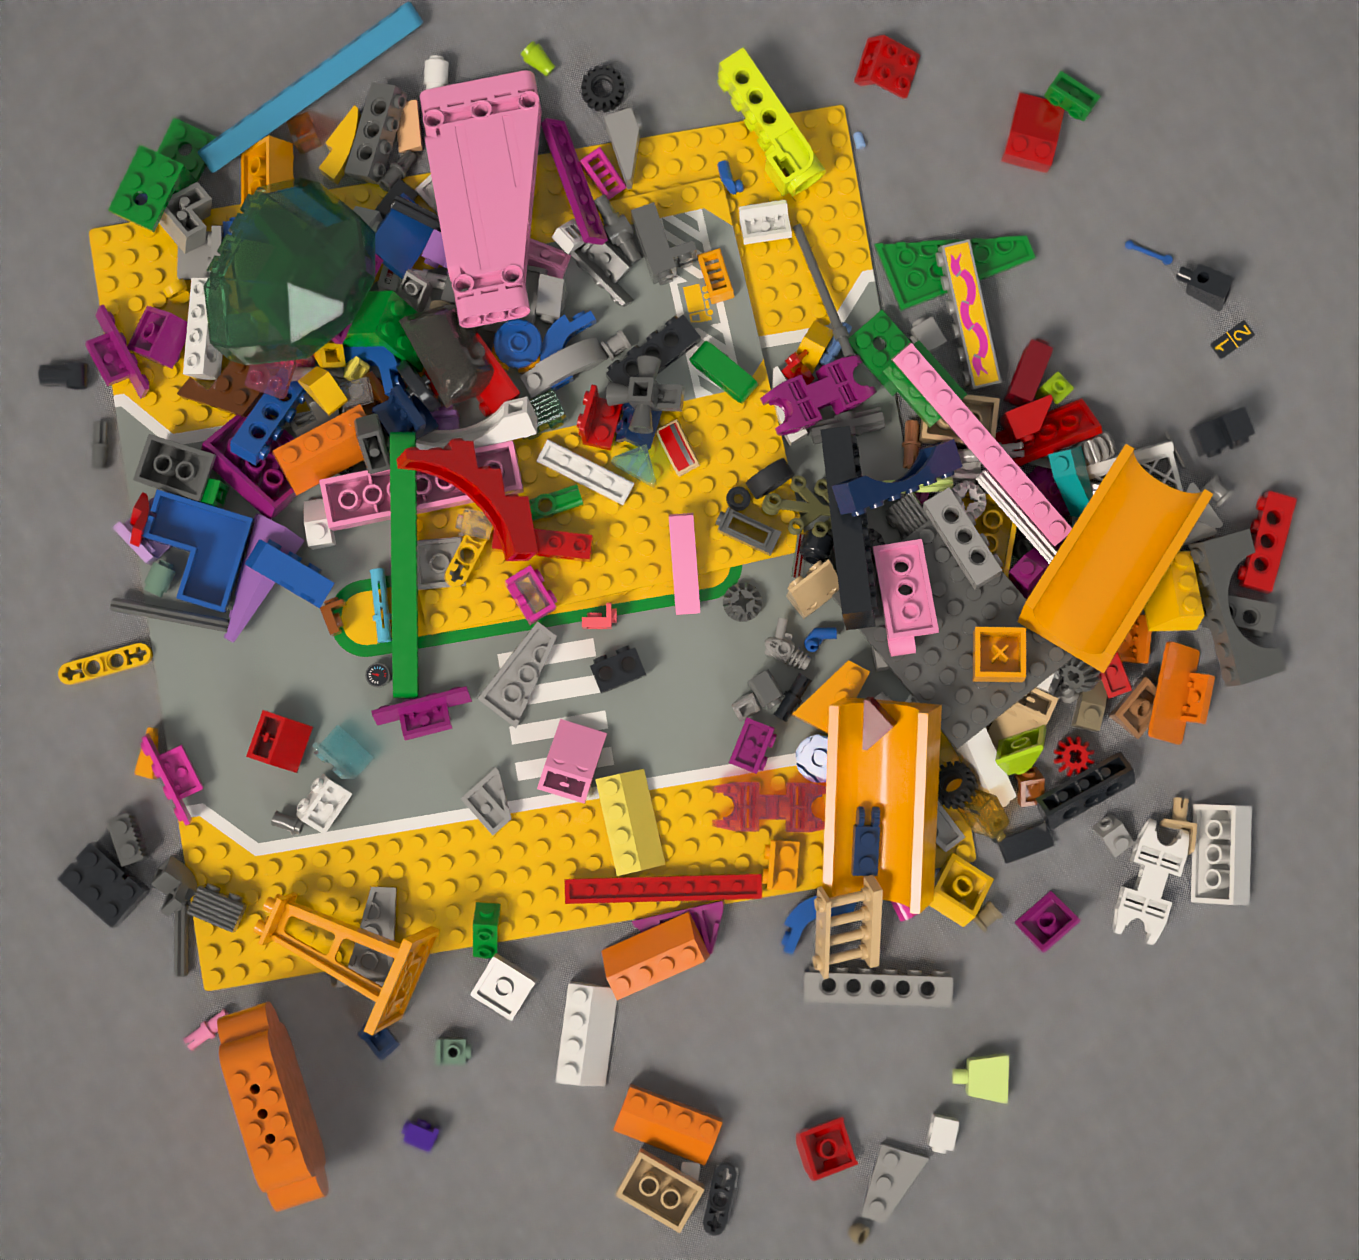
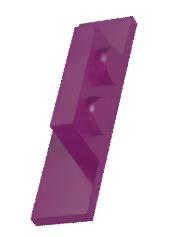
[85,304,149,399]
[371,686,472,741]

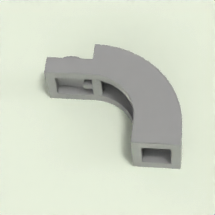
[520,337,608,398]

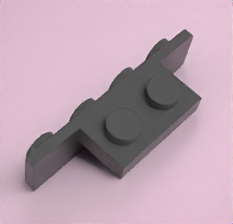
[559,241,634,307]

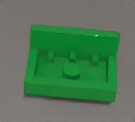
[1044,70,1101,122]

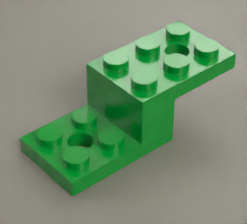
[848,310,967,428]

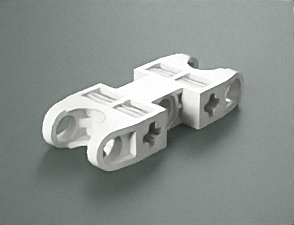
[1113,818,1189,945]

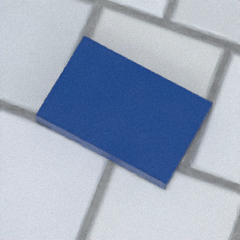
[365,193,434,279]

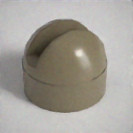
[848,1222,870,1245]

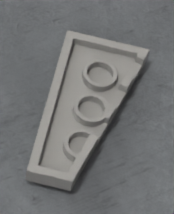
[343,887,397,987]

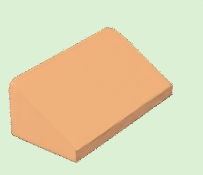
[397,100,423,153]

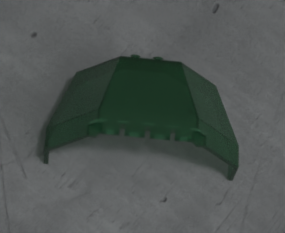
[204,177,375,365]

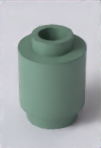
[144,559,176,597]

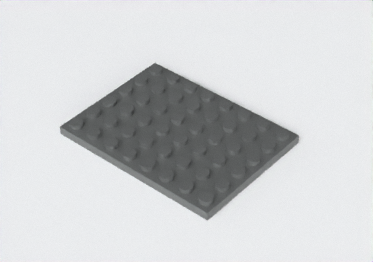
[832,512,1073,750]

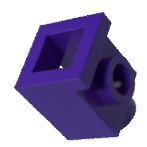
[401,1118,442,1153]

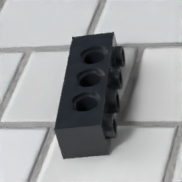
[606,314,701,386]
[1035,751,1136,830]

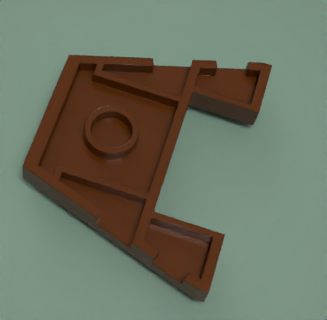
[177,320,275,418]

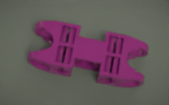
[760,355,877,436]

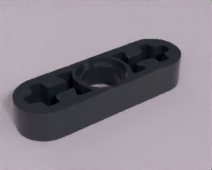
[703,1163,737,1236]

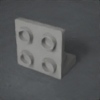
[177,226,227,280]

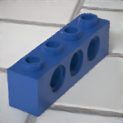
[230,367,307,466]

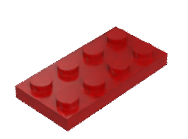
[995,398,1103,467]

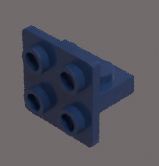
[372,384,439,440]

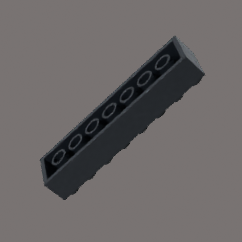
[820,425,880,630]

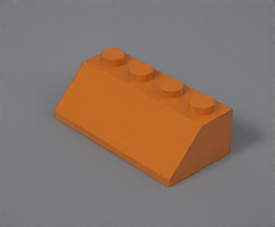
[272,404,367,496]
[601,911,710,1000]
[613,1083,723,1166]

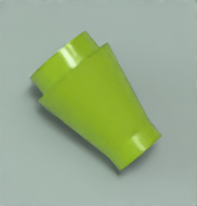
[520,41,556,77]

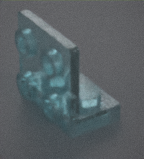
[312,725,375,780]

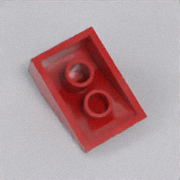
[1001,92,1064,174]

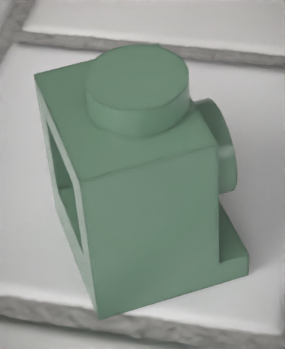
[435,1038,472,1065]

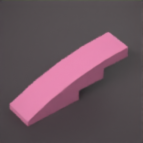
[669,513,700,615]

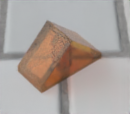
[286,112,323,155]

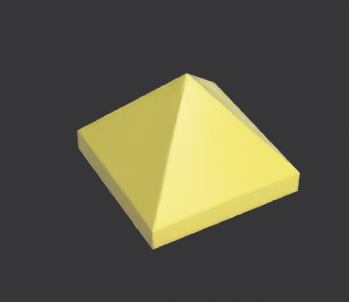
[343,356,370,386]

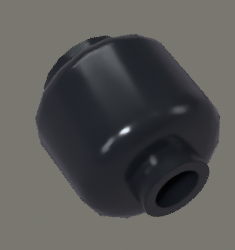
[799,528,834,564]

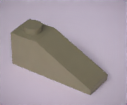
[1071,680,1107,732]

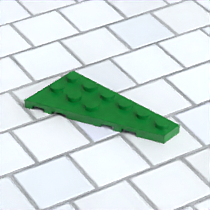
[874,236,1036,312]

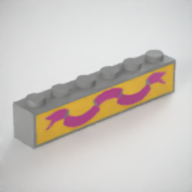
[935,239,1001,390]

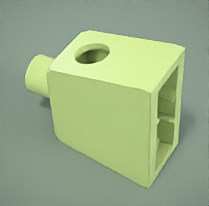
[952,1053,1009,1104]

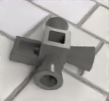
[606,356,685,434]

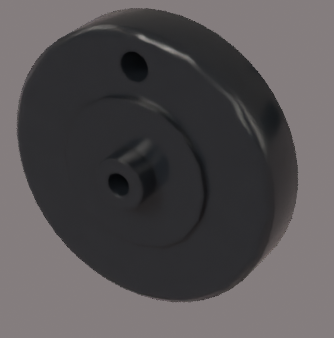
[396,360,441,412]

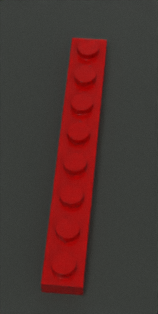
[564,874,762,904]

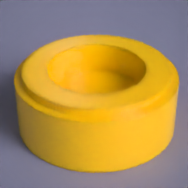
[163,278,188,299]

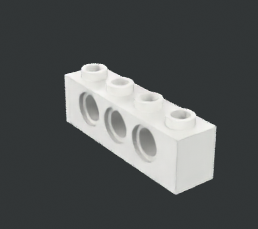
[183,278,229,380]

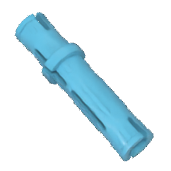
[370,568,392,643]

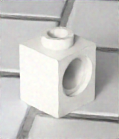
[927,1113,959,1154]

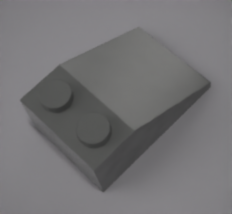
[133,434,216,502]

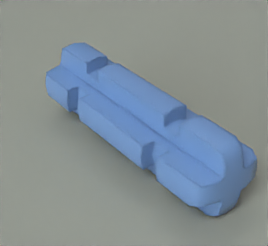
[820,322,852,365]

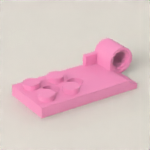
[873,539,939,657]

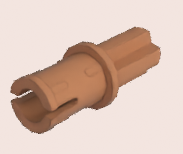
[902,420,921,469]

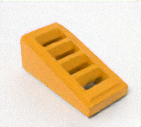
[697,248,734,304]
[134,727,158,779]

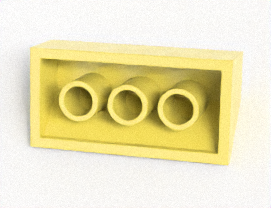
[595,769,665,876]

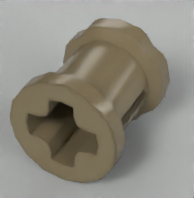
[973,901,1003,933]

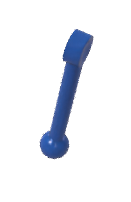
[1125,240,1173,265]

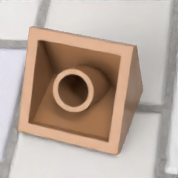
[1108,677,1157,740]

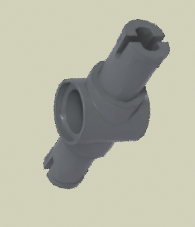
[594,194,643,265]

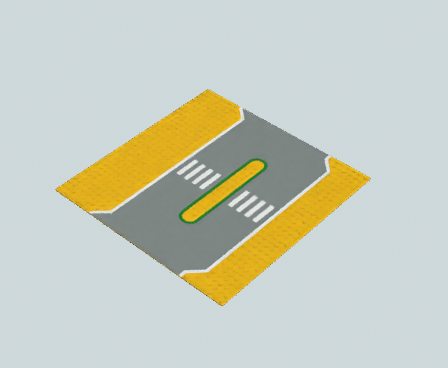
[89,105,976,991]

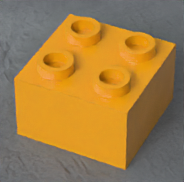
[973,627,1026,682]

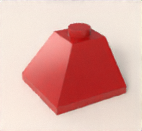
[1000,395,1053,444]

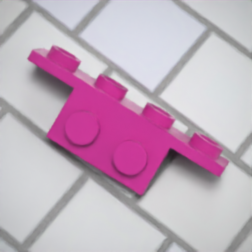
[140,733,204,825]

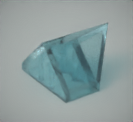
[611,444,656,488]

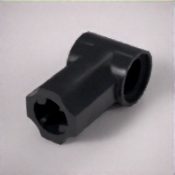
[38,362,89,390]

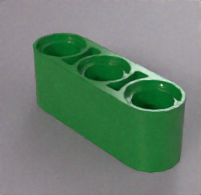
[689,341,758,404]

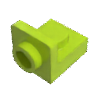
[1034,371,1074,404]

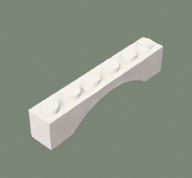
[387,396,537,451]

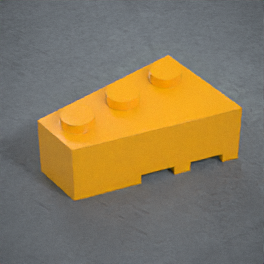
[791,660,870,734]

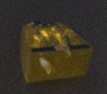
[957,790,1010,843]

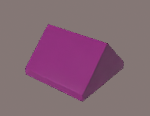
[1014,891,1081,953]

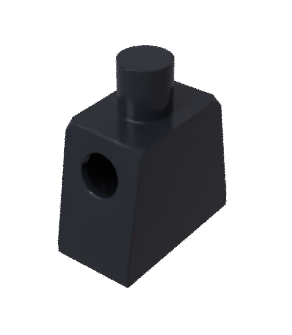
[1176,264,1235,312]

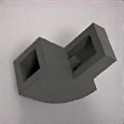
[289,393,339,437]
[151,855,197,917]

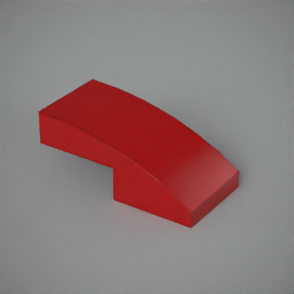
[130,492,149,547]

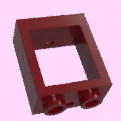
[1003,338,1054,407]

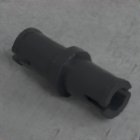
[774,673,812,722]

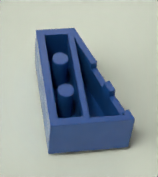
[245,539,335,608]

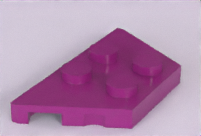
[632,900,725,955]

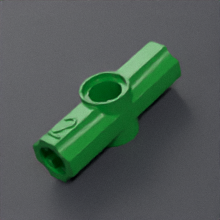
[529,484,584,521]

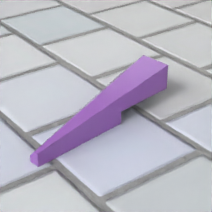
[224,513,305,643]

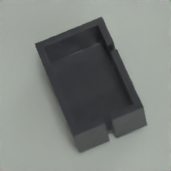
[57,842,151,928]

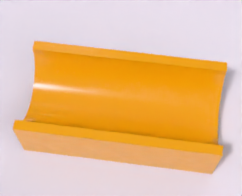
[1017,444,1213,673]
[823,697,942,914]

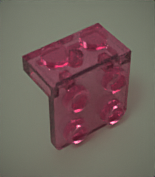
[245,338,314,399]

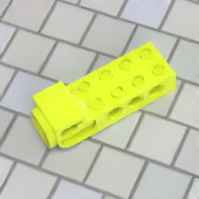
[717,47,826,197]

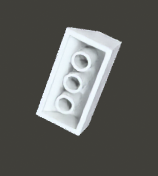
[1191,804,1252,905]
[555,981,617,1086]

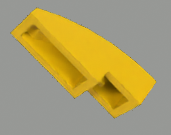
[319,105,361,185]

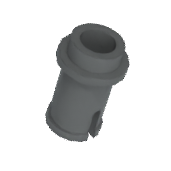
[271,811,305,835]

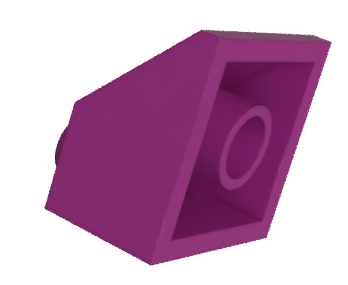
[127,305,188,369]

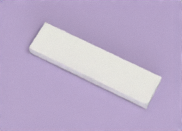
[536,439,634,505]

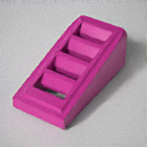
[579,147,627,200]

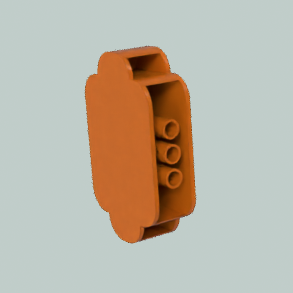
[217,1001,329,1212]

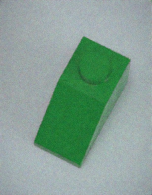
[191,478,230,509]

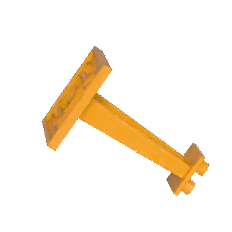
[253,893,440,1035]

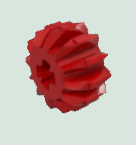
[1053,736,1095,777]

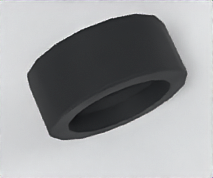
[746,458,794,499]

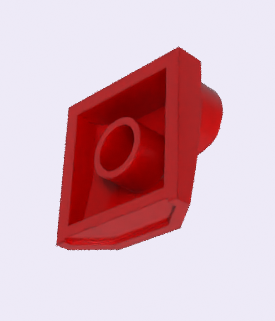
[796,1116,858,1181]

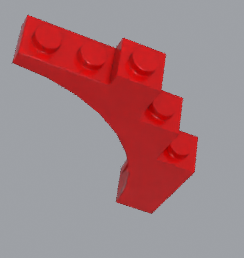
[396,438,538,561]

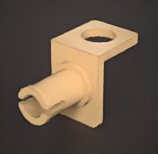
[1159,797,1197,855]

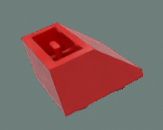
[246,710,314,773]

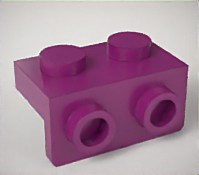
[728,717,777,774]

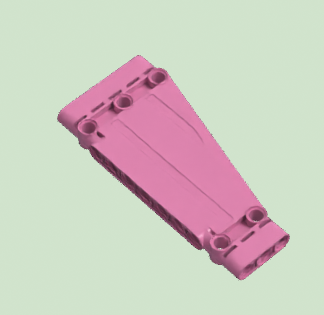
[420,70,542,328]

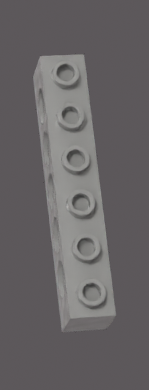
[803,966,953,1007]

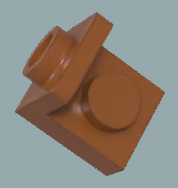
[320,597,347,637]
[1014,767,1045,807]

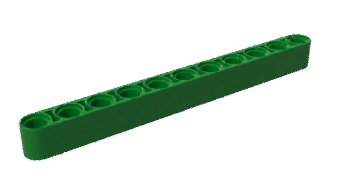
[390,432,419,698]

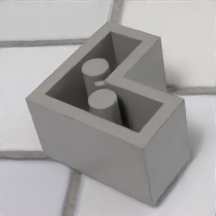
[159,182,212,254]

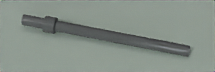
[793,224,854,357]

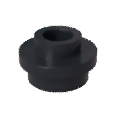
[726,486,751,511]

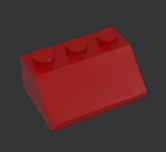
[450,333,520,417]

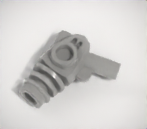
[764,618,812,670]

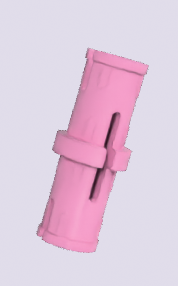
[183,1009,229,1051]

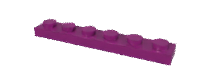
[541,118,608,245]

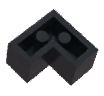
[1189,406,1256,459]

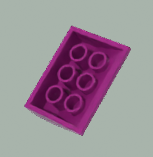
[201,412,296,520]

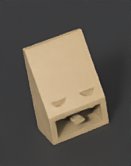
[786,560,839,619]
[987,688,1059,752]

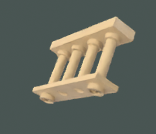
[812,875,883,979]

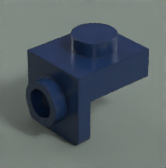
[357,1021,401,1061]

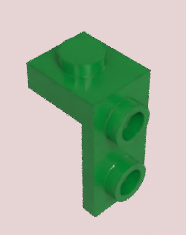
[473,902,501,959]

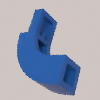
[540,311,597,392]
[343,346,405,396]
[780,895,857,955]

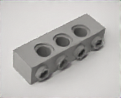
[923,488,1003,590]

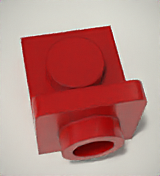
[781,349,815,385]

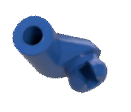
[717,160,744,195]
[804,627,837,652]

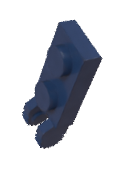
[851,807,880,876]

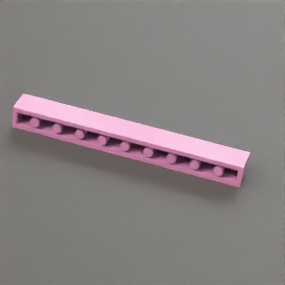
[891,343,1072,546]

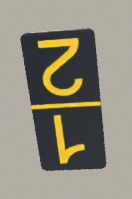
[1210,321,1255,359]

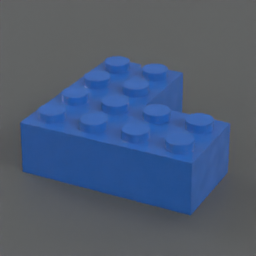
[142,489,254,613]

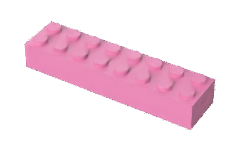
[319,441,524,531]

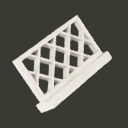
[1086,441,1183,491]

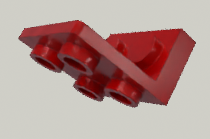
[854,35,920,99]
[577,384,623,451]

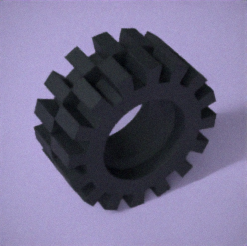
[581,65,625,113]
[938,761,978,809]

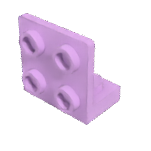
[112,498,172,565]

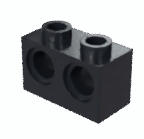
[590,645,647,694]

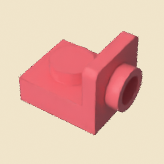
[582,603,617,629]

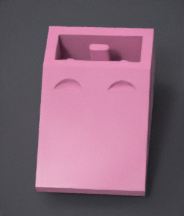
[537,719,607,804]

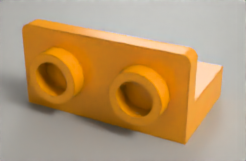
[762,840,800,891]

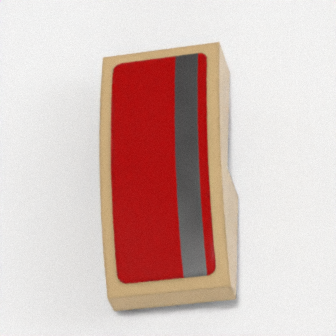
[656,419,700,477]

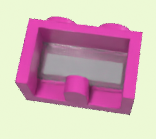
[505,565,557,625]

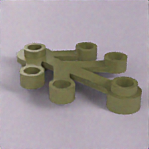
[762,476,832,537]

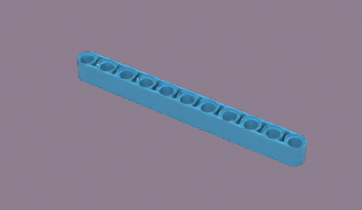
[197,1,424,173]

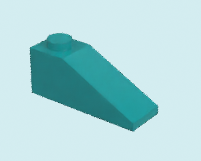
[1048,446,1093,518]

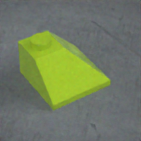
[995,725,1046,775]

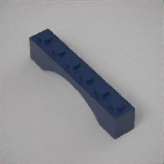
[832,439,963,517]

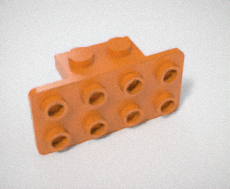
[1148,641,1215,745]

